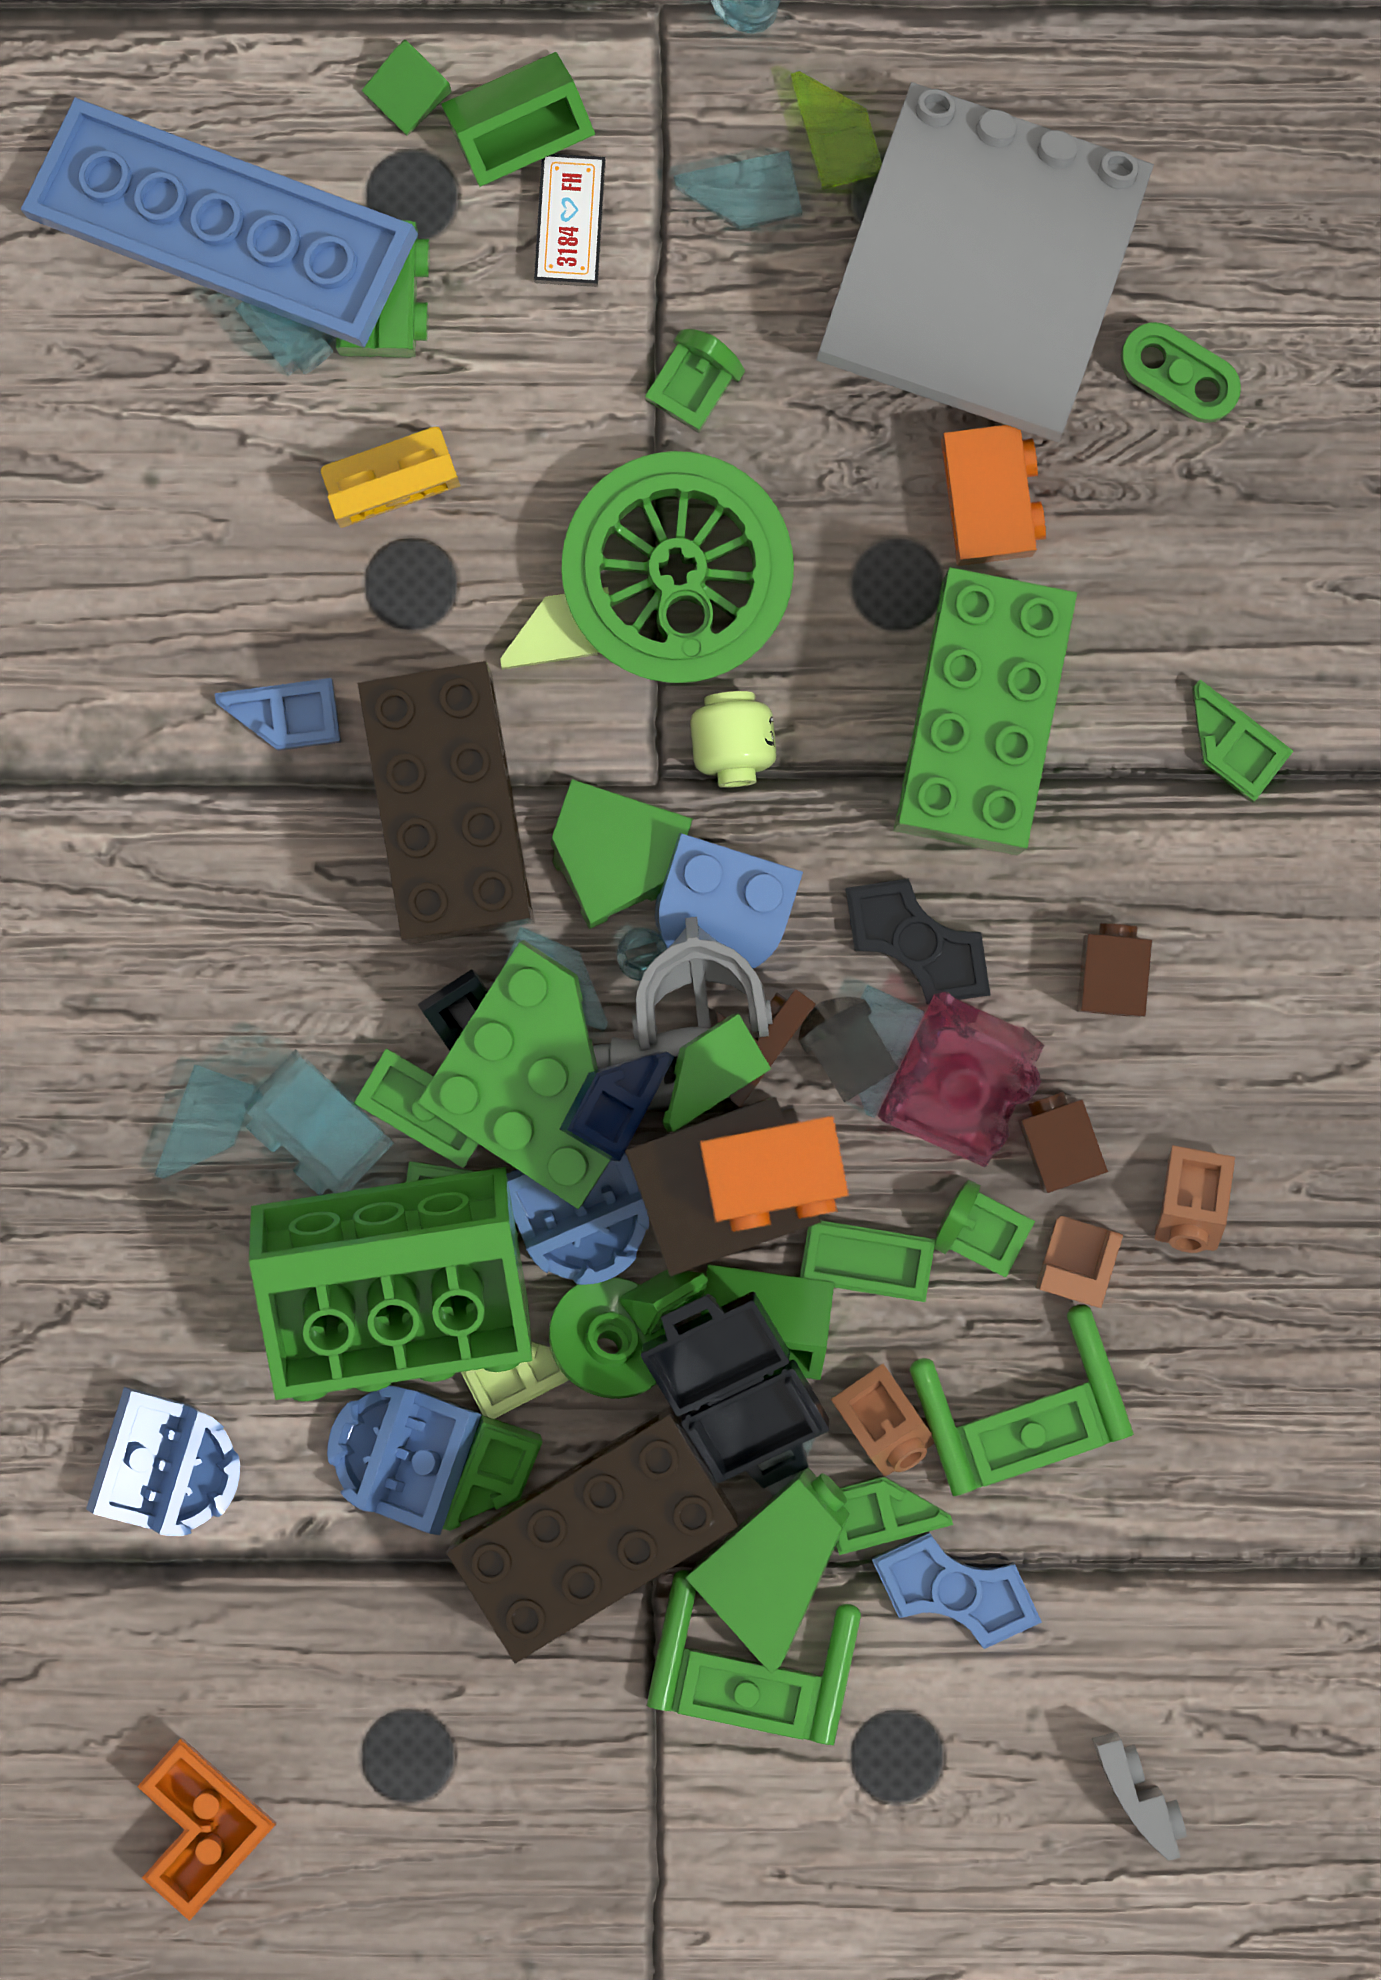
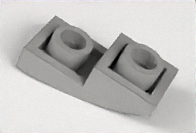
[1092,1732,1187,1861]

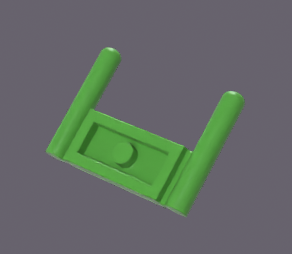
[910,1304,1134,1496]
[646,1570,861,1745]

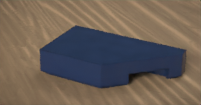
[559,1052,675,1161]

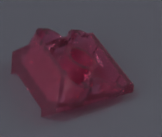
[877,992,1044,1167]

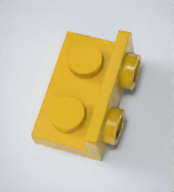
[321,427,461,528]

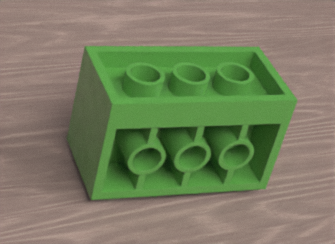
[893,567,1078,856]
[249,1167,533,1401]

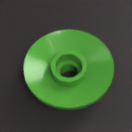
[549,1277,665,1399]

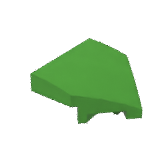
[550,779,693,929]

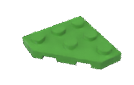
[417,940,611,1209]

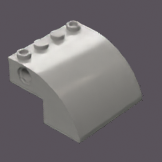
[816,82,1154,443]

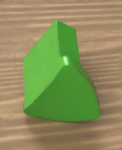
[645,329,745,433]
[934,1180,1035,1278]

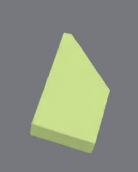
[500,587,609,670]
[461,1341,569,1419]

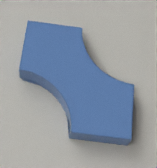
[871,1532,1042,1649]

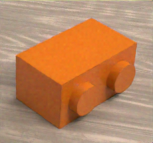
[941,425,1046,566]
[700,1116,849,1232]

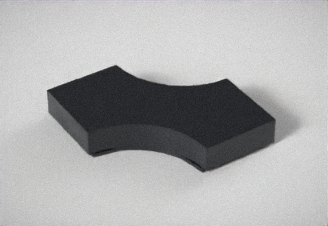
[845,879,991,1005]

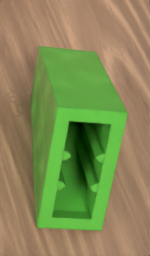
[686,1467,850,1674]

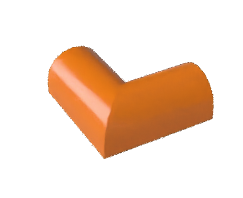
[137,1737,276,1921]

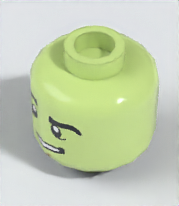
[690,691,776,787]

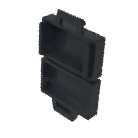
[641,1291,830,1489]

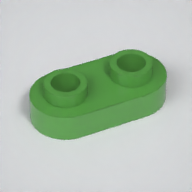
[1121,322,1241,423]

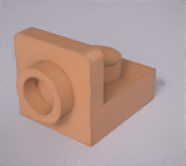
[1154,1145,1235,1253]
[831,1363,934,1476]

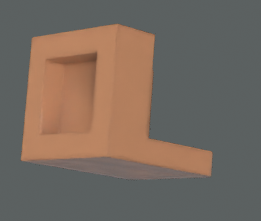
[1035,1216,1123,1308]

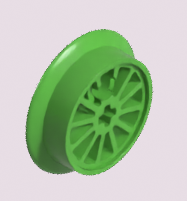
[561,451,794,683]

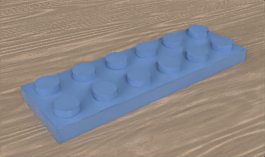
[21,98,418,348]

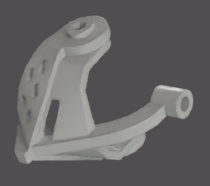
[632,917,773,1051]

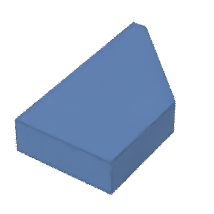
[215,678,341,751]

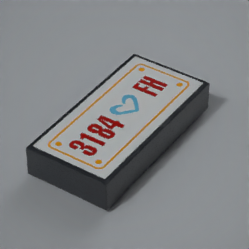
[534,154,606,287]

